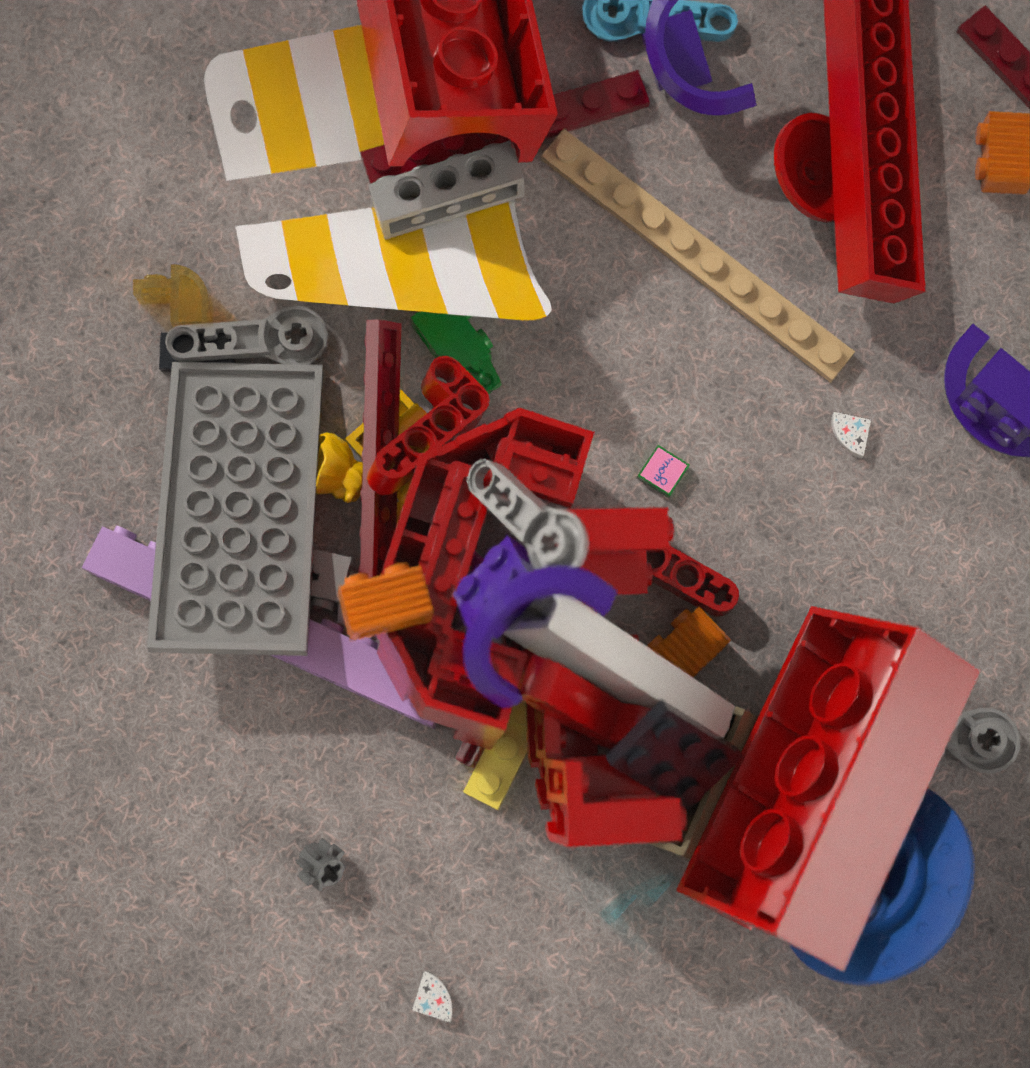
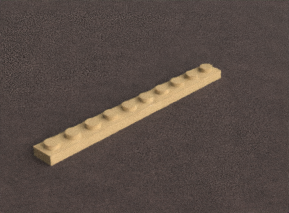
[541,129,855,383]

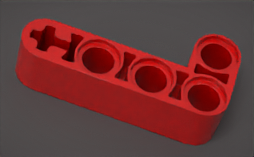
[367,356,490,495]
[646,546,739,617]
[519,656,651,749]

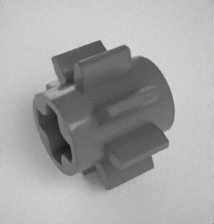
[296,838,346,891]

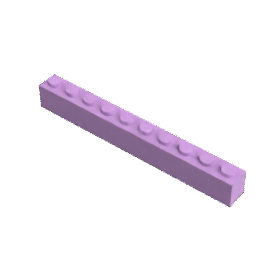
[82,526,437,729]

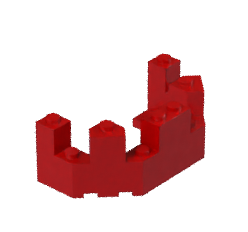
[376,407,595,750]
[523,507,687,847]

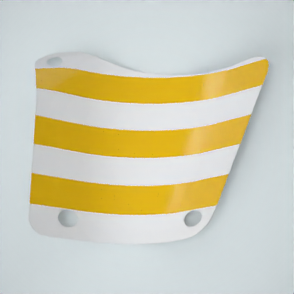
[204,25,552,321]

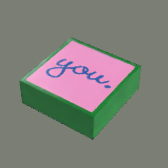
[637,445,690,498]

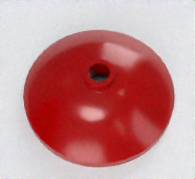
[774,113,835,223]

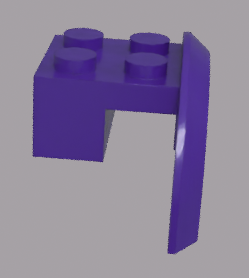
[642,0,757,116]
[944,323,1030,457]
[453,535,617,709]

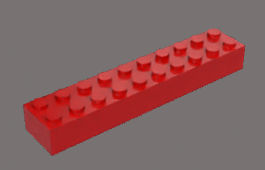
[824,0,926,304]

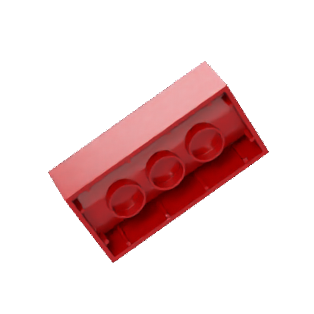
[357,0,558,167]
[676,606,981,972]

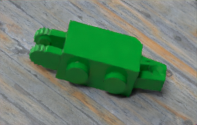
[411,311,501,394]

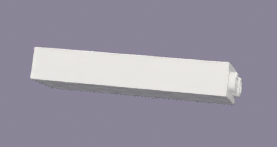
[503,595,735,738]

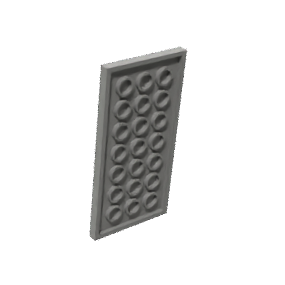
[147,362,324,656]

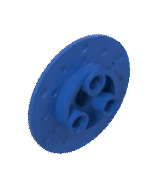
[789,788,974,986]

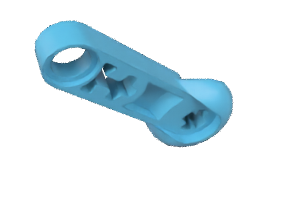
[582,0,738,42]

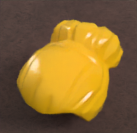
[316,432,363,503]

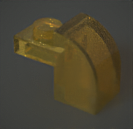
[133,264,213,327]

